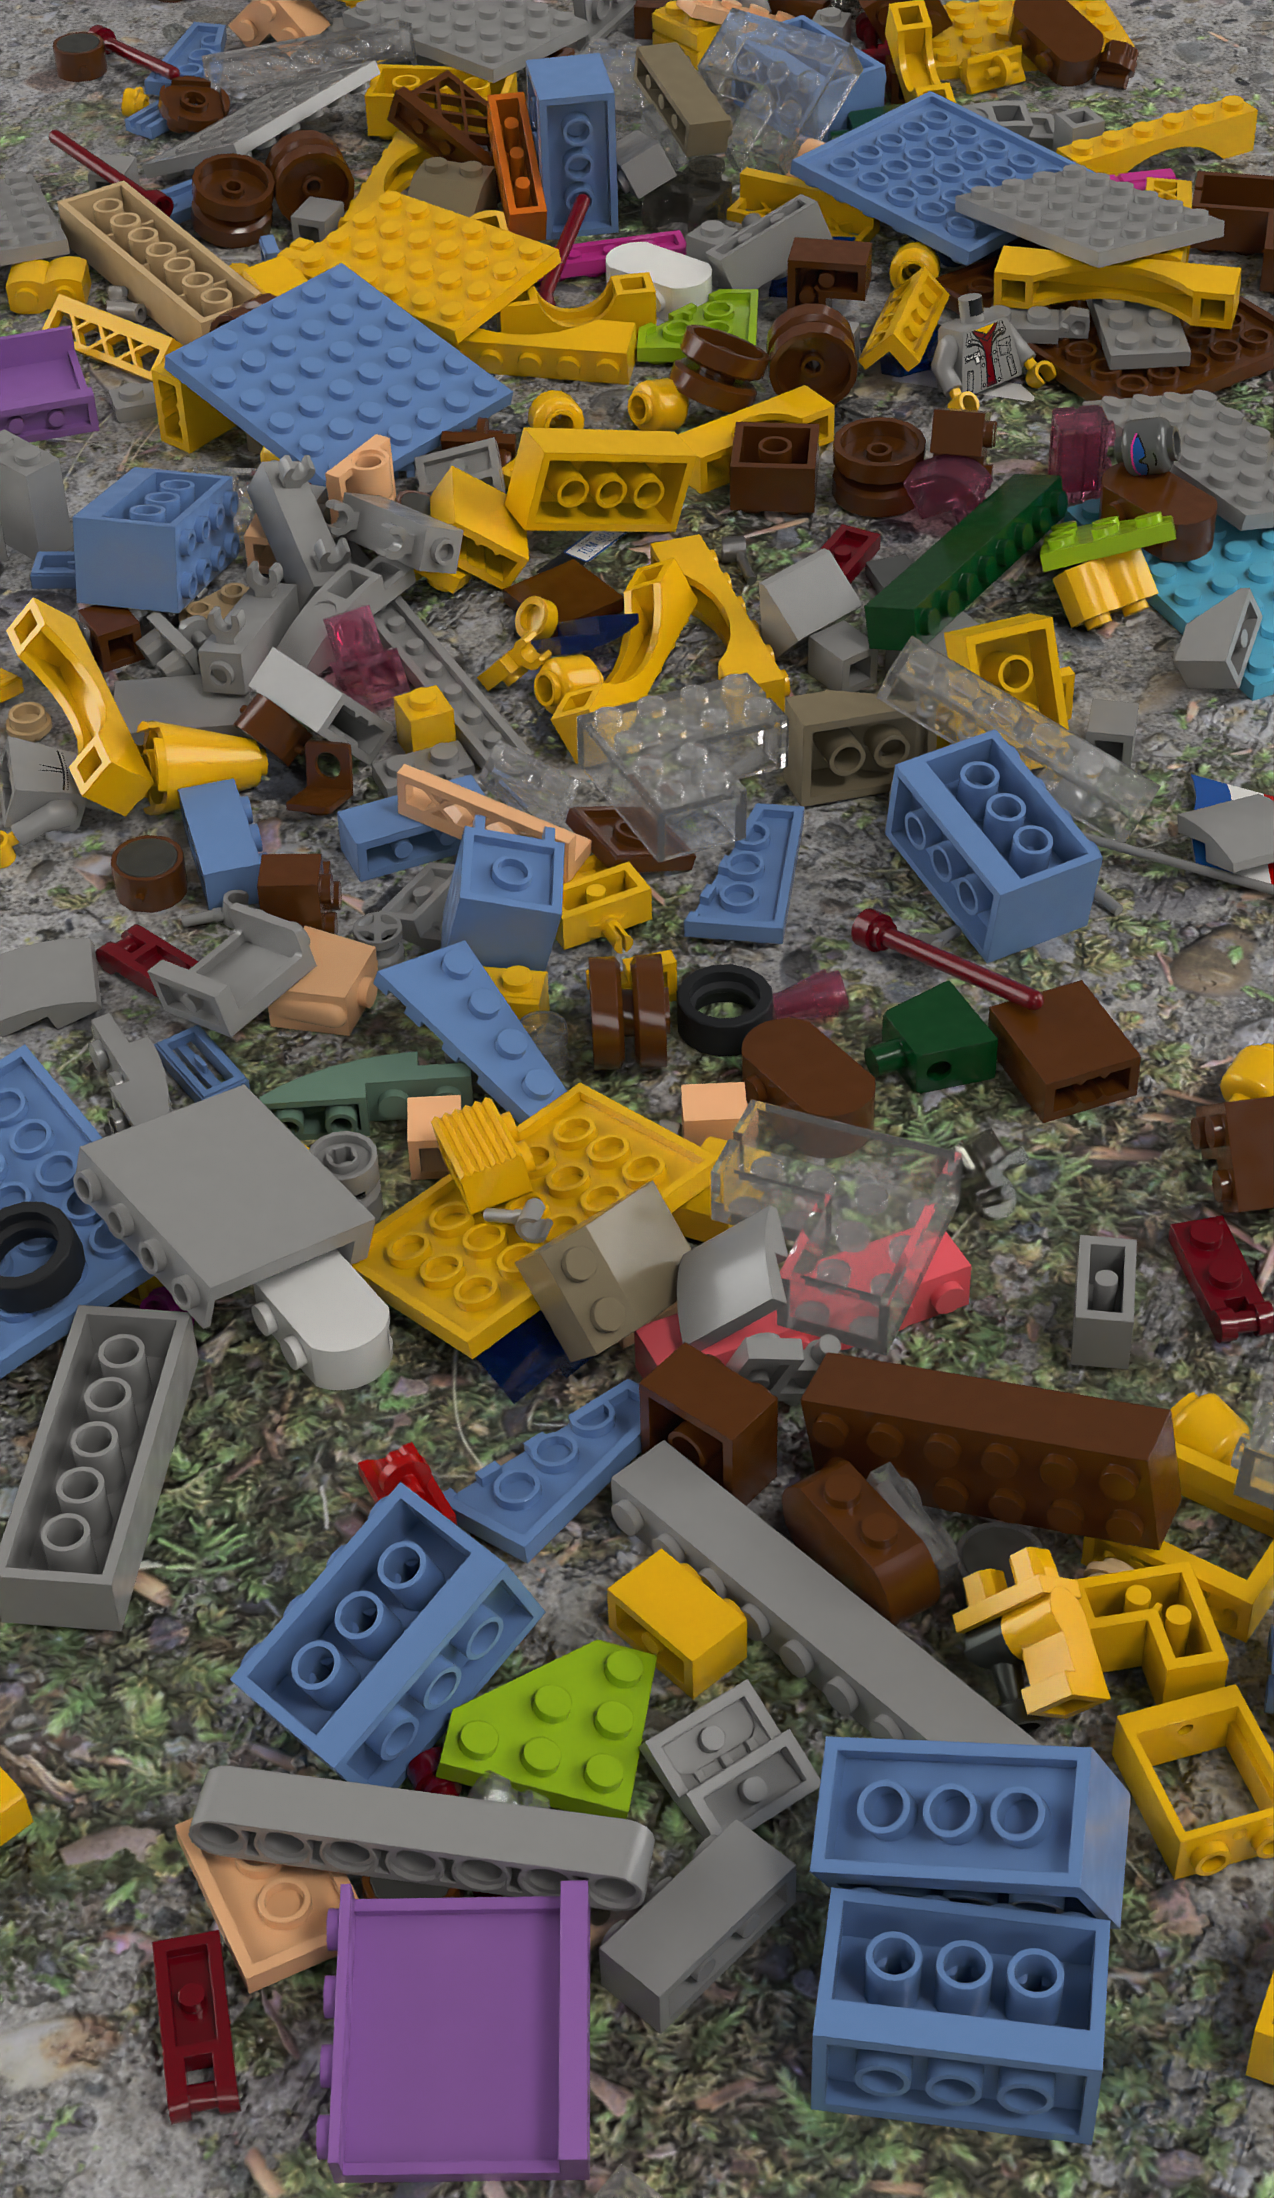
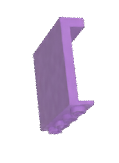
[0,325,100,443]
[316,1880,590,2183]

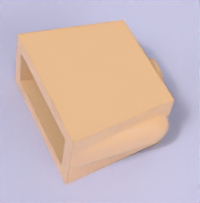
[268,926,378,1036]

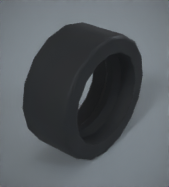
[677,964,773,1057]
[0,1202,86,1313]

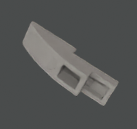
[962,100,1055,150]
[276,555,416,675]
[88,1013,172,1134]

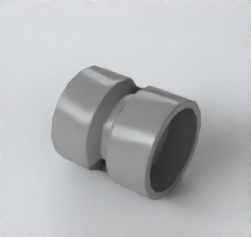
[309,1131,383,1223]

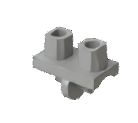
[135,611,212,677]

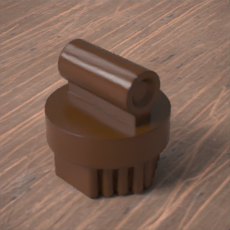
[1095,40,1139,90]

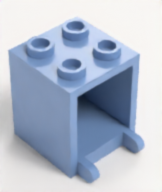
[440,814,565,971]

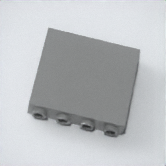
[73,1084,376,1329]

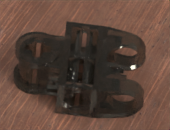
[641,155,732,233]

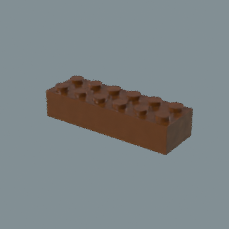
[800,1352,1182,1550]

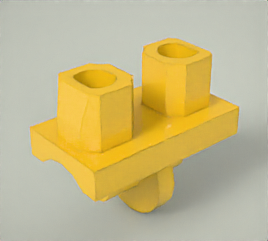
[959,45,1026,95]

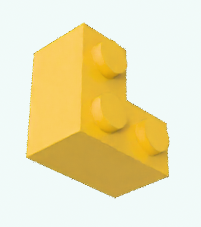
[1074,1560,1229,1705]

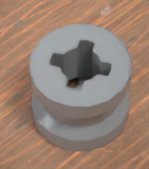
[353,912,405,971]

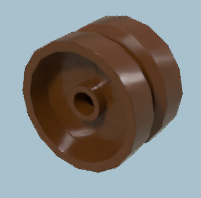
[265,130,355,222]
[191,153,275,249]
[766,303,858,405]
[668,325,770,413]
[832,417,926,518]
[588,954,670,1071]

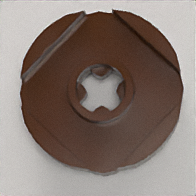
[158,76,230,133]

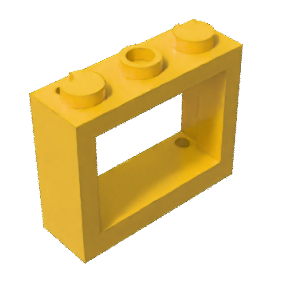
[1081,1441,1274,1643]

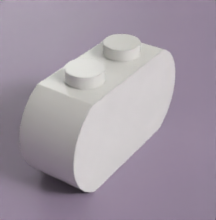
[606,242,712,321]
[251,1249,393,1390]

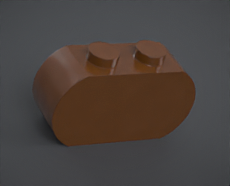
[1008,0,1104,87]
[1099,463,1218,562]
[741,1018,876,1155]
[782,1460,940,1627]

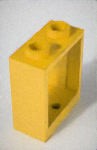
[1112,1684,1274,1880]

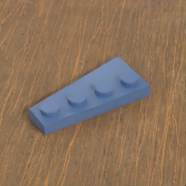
[684,803,804,944]
[373,940,567,1124]
[443,1379,641,1564]

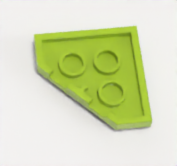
[637,289,759,365]
[1040,511,1176,572]
[435,1639,657,1819]

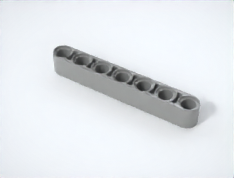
[188,1766,655,1911]

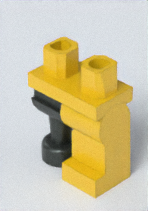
[952,1547,1111,1734]

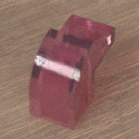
[903,454,993,524]
[323,605,410,705]

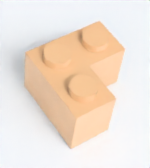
[228,0,331,60]

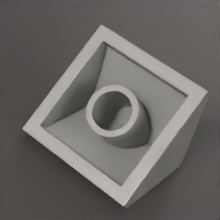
[759,548,863,661]

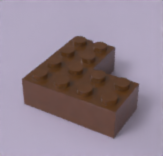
[1190,171,1274,295]

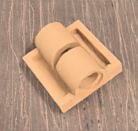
[325,434,396,544]

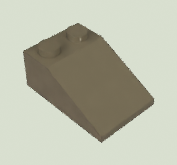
[407,157,497,217]
[783,690,939,807]
[514,1180,692,1362]

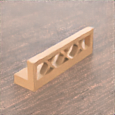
[397,764,591,883]

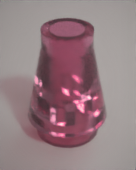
[773,968,849,1020]

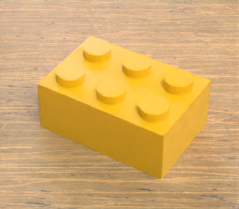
[944,613,1073,767]

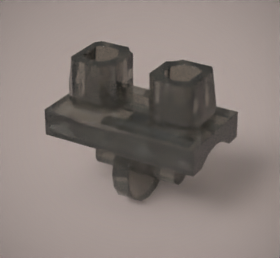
[930,1128,1030,1221]

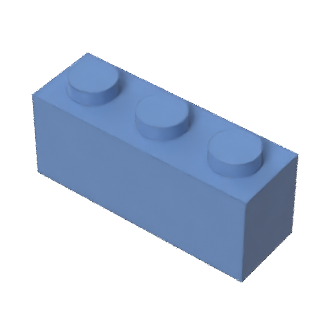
[337,774,485,882]
[178,778,267,910]

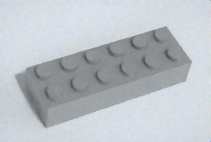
[0,1305,199,1631]

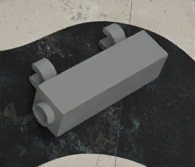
[247,455,351,612]
[325,492,464,574]
[198,561,300,695]

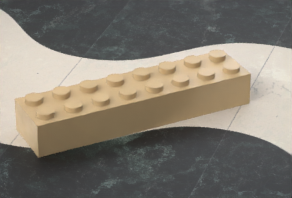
[57,180,263,345]

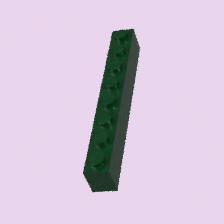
[864,474,1068,652]

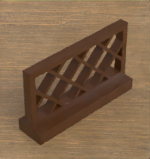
[387,70,501,204]

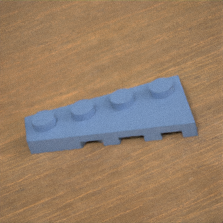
[144,22,227,95]

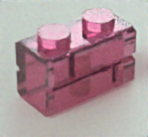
[1047,405,1116,503]

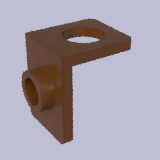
[286,740,353,816]

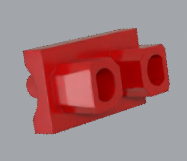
[358,1442,457,1525]

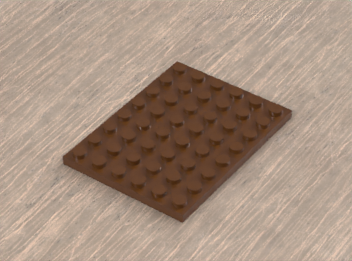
[936,243,1274,401]

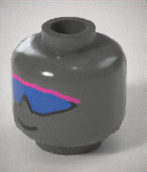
[1114,417,1181,476]

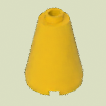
[136,720,268,816]

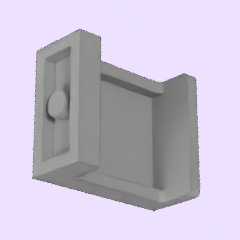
[147,902,317,1037]

